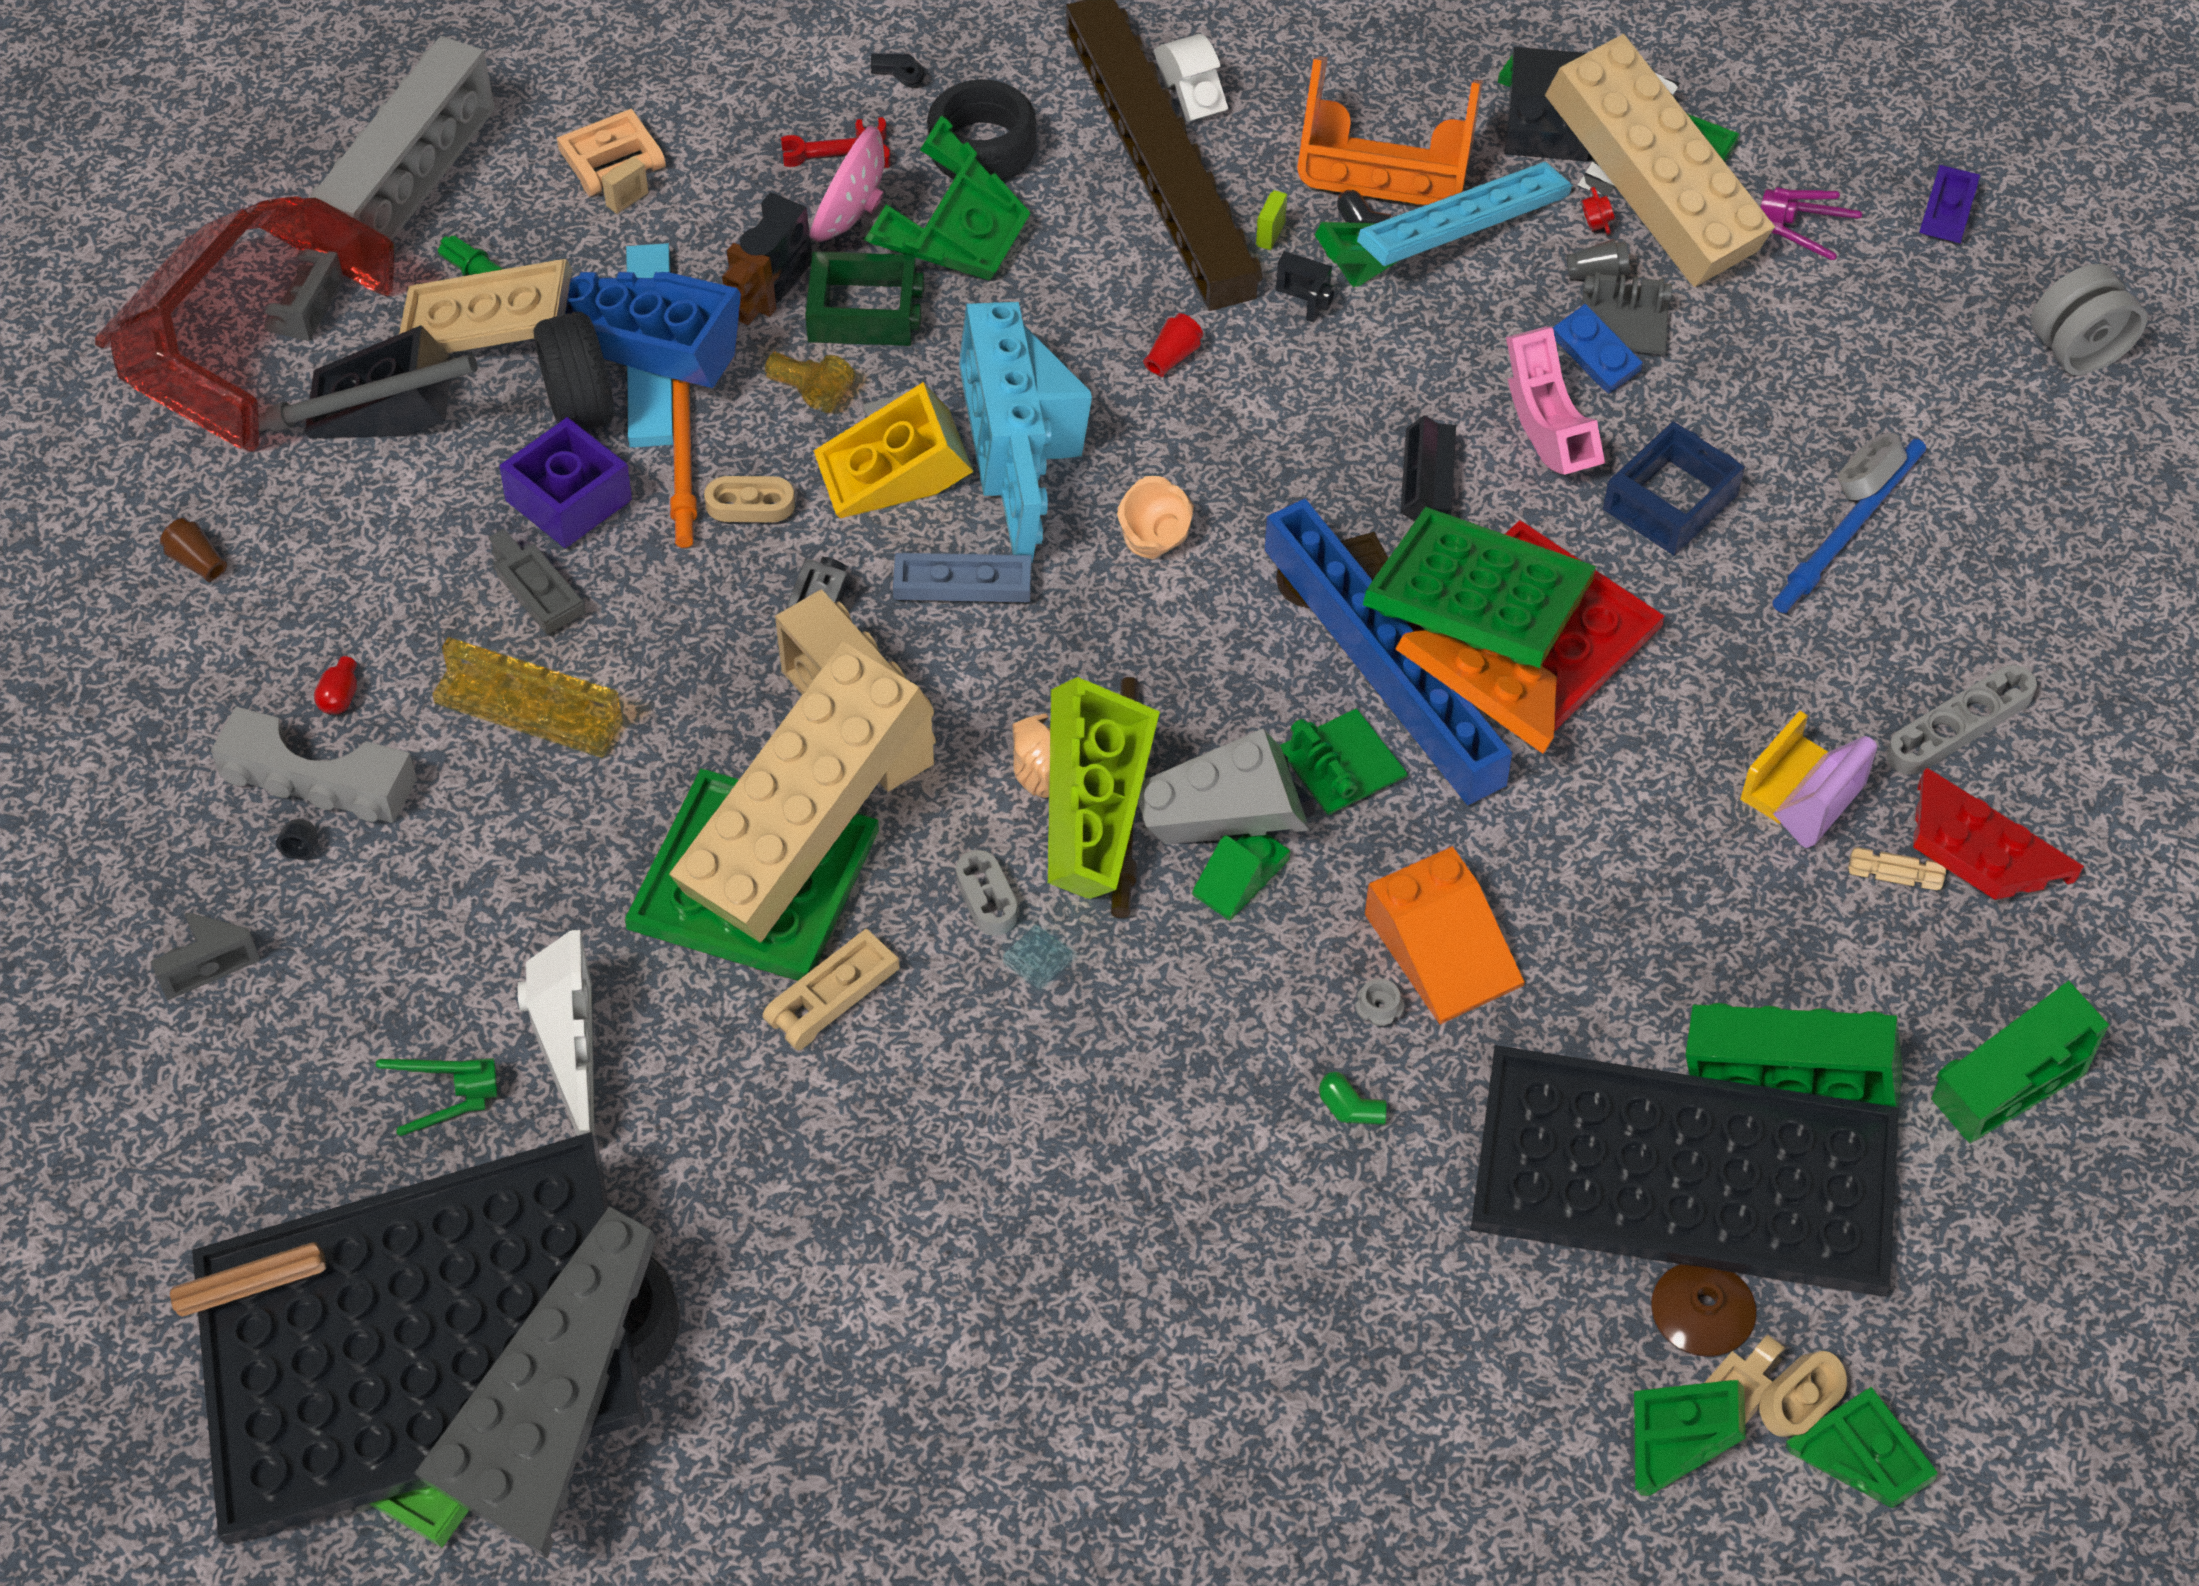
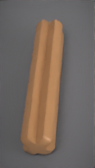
[170,1242,326,1317]

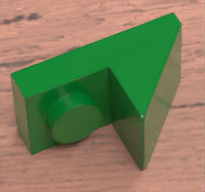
[1314,222,1398,288]
[1192,833,1290,921]

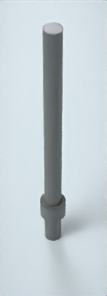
[238,354,478,436]

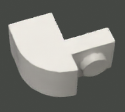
[1154,34,1228,122]

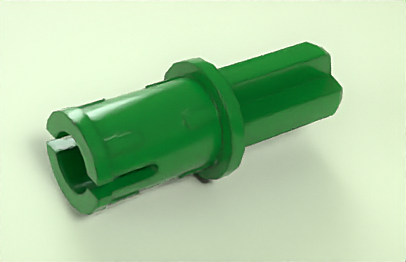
[438,235,503,276]

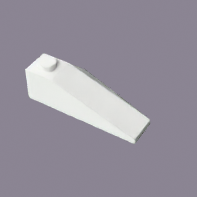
[518,930,595,1136]

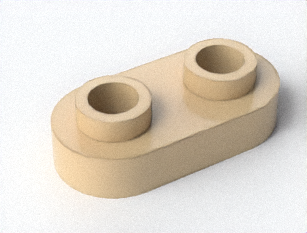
[704,476,795,522]
[1759,1351,1847,1437]

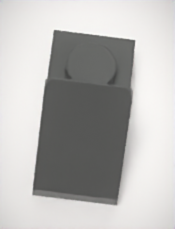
[150,913,260,1001]

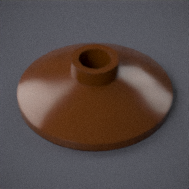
[1651,1264,1756,1357]

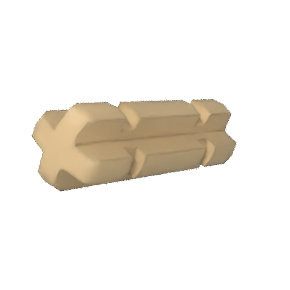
[1848,847,1946,891]

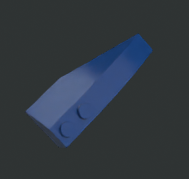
[565,272,741,388]

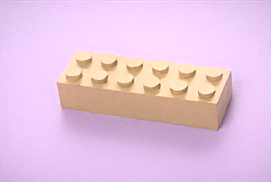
[1545,34,1775,287]
[669,641,931,943]

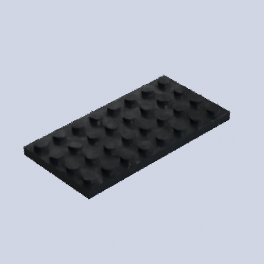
[1470,1045,1899,1297]

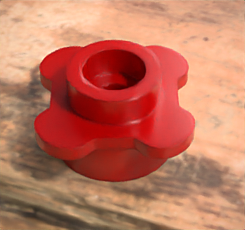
[1581,187,1615,236]

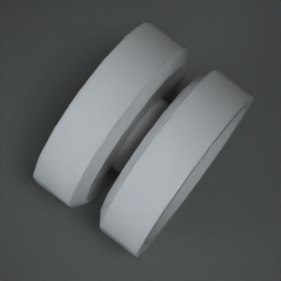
[2030,264,2148,376]

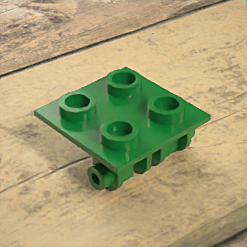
[1279,708,1408,815]

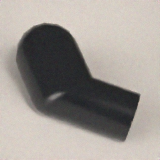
[1337,190,1391,223]

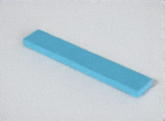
[1357,162,1573,266]
[626,243,673,447]

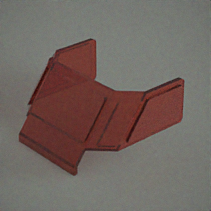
[95,196,394,452]

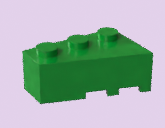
[1931,980,2109,1144]

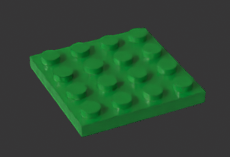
[1363,507,1596,668]
[625,768,879,981]

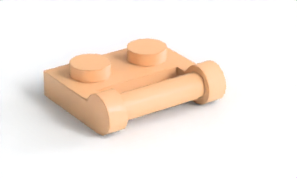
[557,108,666,197]

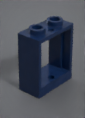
[1603,421,1745,556]

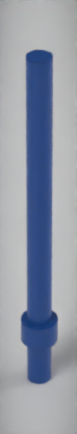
[1772,439,1926,613]

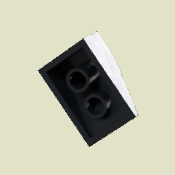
[1504,47,1588,162]
[305,325,452,438]

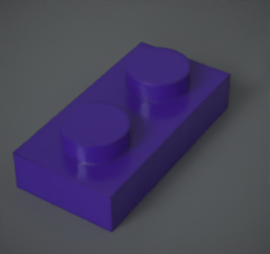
[1919,165,1980,243]

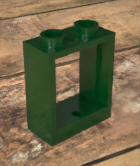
[805,251,924,346]

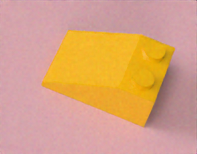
[813,382,974,518]

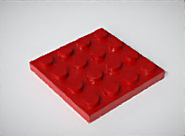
[1407,520,1665,732]

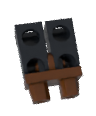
[722,192,812,325]

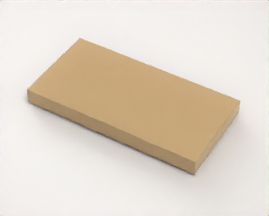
[399,259,572,353]

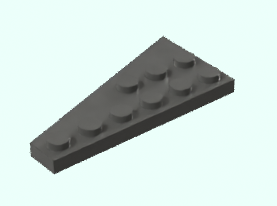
[415,1206,657,1559]

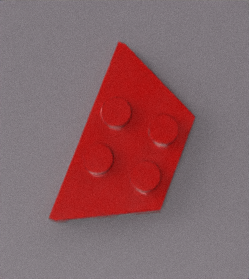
[1913,768,2084,900]

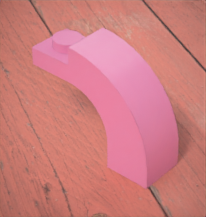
[1506,326,1605,475]

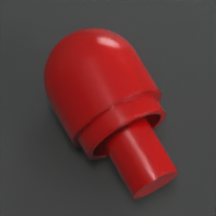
[314,656,357,715]

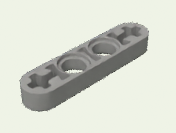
[1887,665,2037,774]

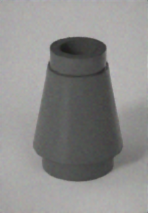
[1566,239,1630,281]

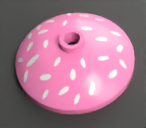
[810,125,885,242]

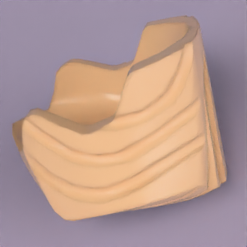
[1117,476,1194,559]
[1013,713,1050,798]

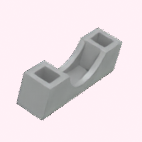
[211,707,417,823]

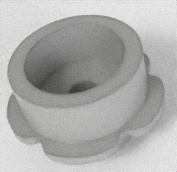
[1355,979,1404,1026]

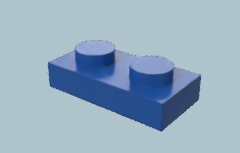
[1553,304,1643,394]

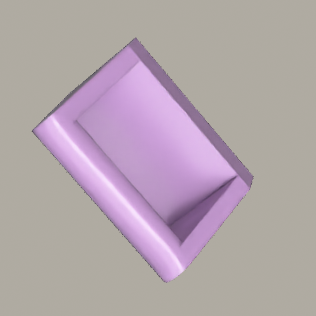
[1773,736,1877,848]

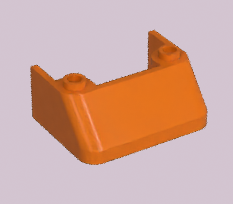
[1297,56,1483,205]

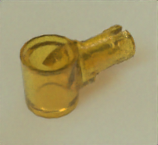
[765,352,856,413]

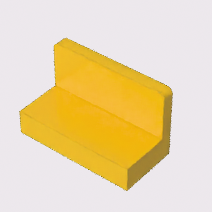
[1740,711,1828,824]

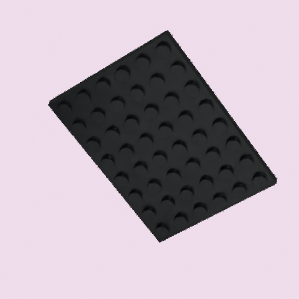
[192,1132,645,1545]

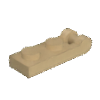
[763,929,900,1051]

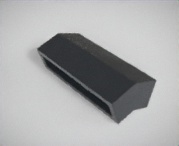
[1400,415,1456,521]

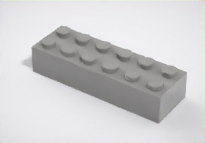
[309,36,495,272]

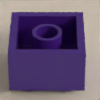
[499,417,632,549]

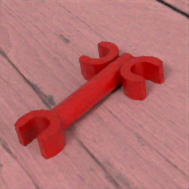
[781,117,891,168]

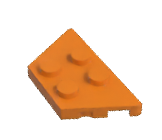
[1396,630,1556,754]

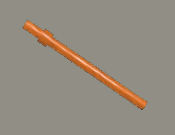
[670,378,697,548]

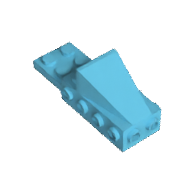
[959,302,1092,563]

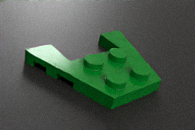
[864,116,1030,281]

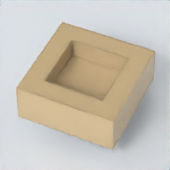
[602,156,649,214]

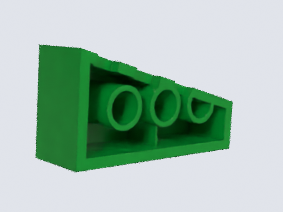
[1685,1003,1903,1107]

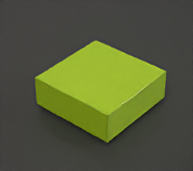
[1256,190,1287,250]

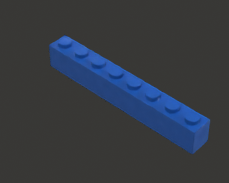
[1265,498,1512,806]

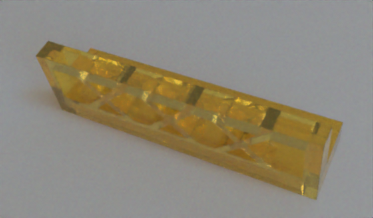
[432,637,623,758]

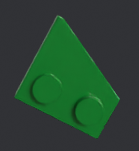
[1634,1379,1746,1496]
[1786,1387,1938,1508]

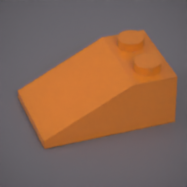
[1365,846,1525,1025]

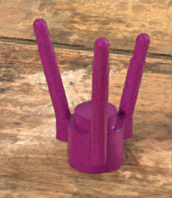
[1760,187,1862,260]

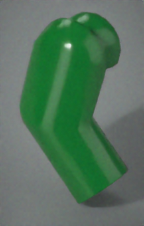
[1318,1072,1386,1125]

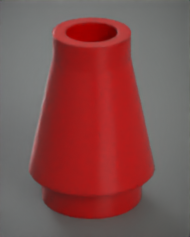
[1143,313,1204,377]

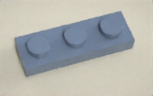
[893,553,1032,602]

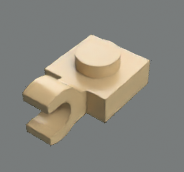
[1704,1335,1785,1424]

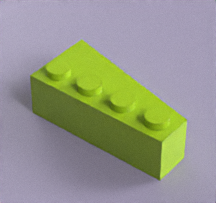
[1047,677,1160,899]

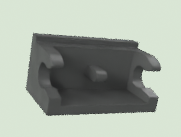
[264,249,344,341]

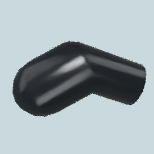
[871,53,925,87]

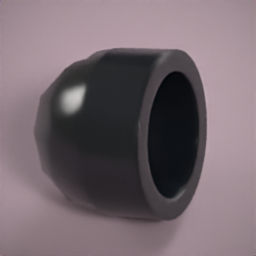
[276,818,318,861]

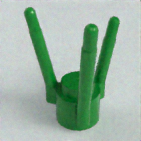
[375,1058,497,1136]

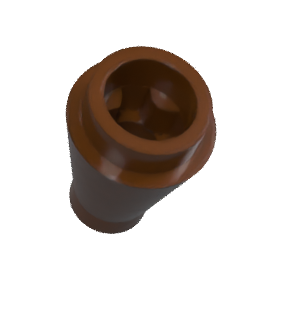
[160,518,227,582]

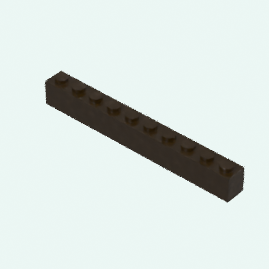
[1066,0,1262,311]

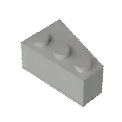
[1138,728,1310,844]

